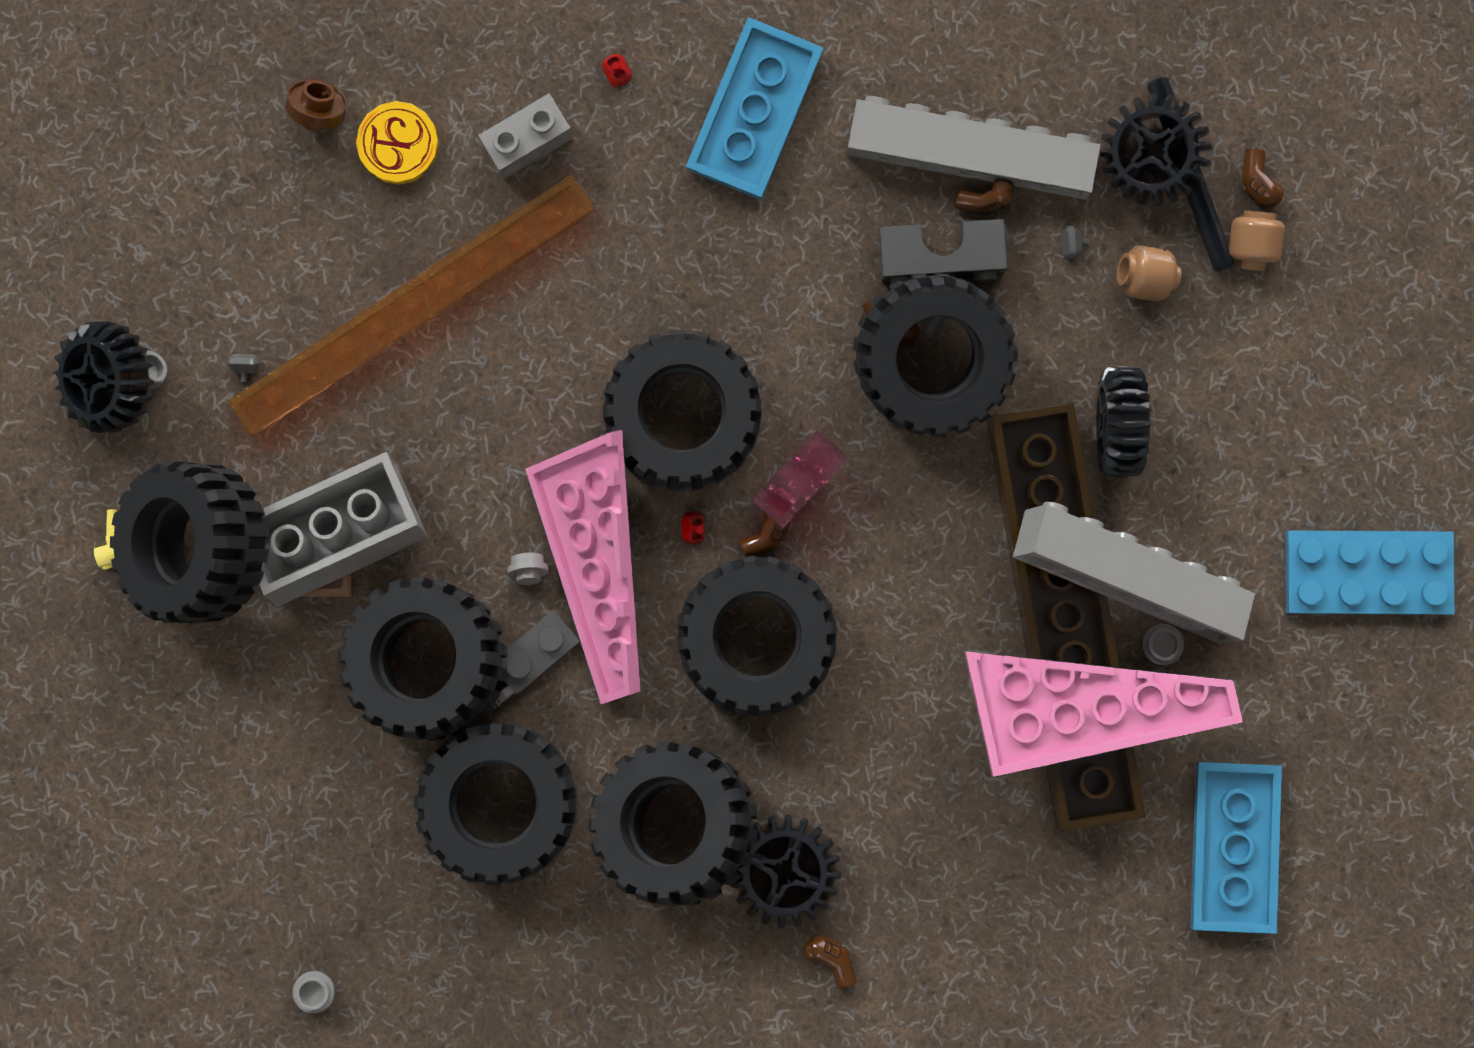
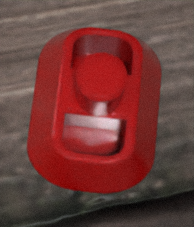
[602,54,632,87]
[681,511,705,544]

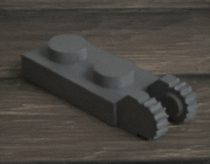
[484,610,580,714]

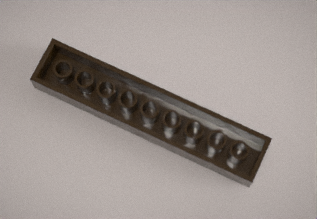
[987,403,1146,831]

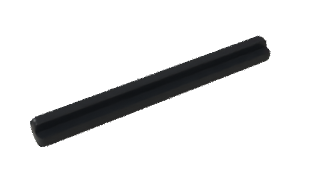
[1147,77,1234,271]

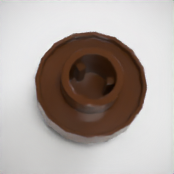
[285,79,347,131]

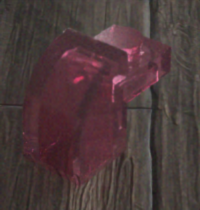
[752,430,848,529]

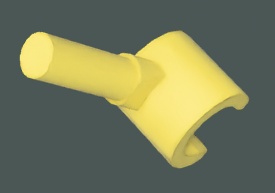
[94,509,117,570]

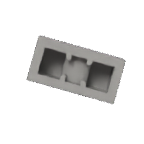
[478,93,573,180]

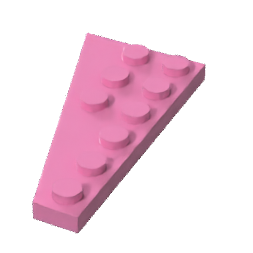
[525,430,641,704]
[964,651,1243,777]

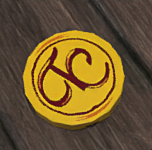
[356,101,439,185]

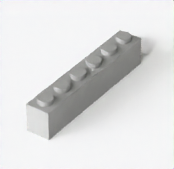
[846,96,1100,200]
[1013,502,1255,644]

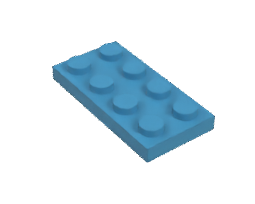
[686,17,824,200]
[1285,531,1454,615]
[1190,762,1282,934]

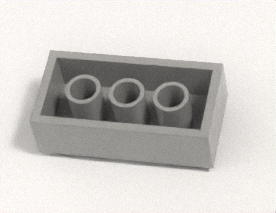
[259,452,428,607]

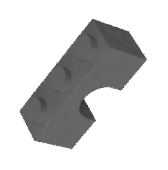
[878,219,1007,285]

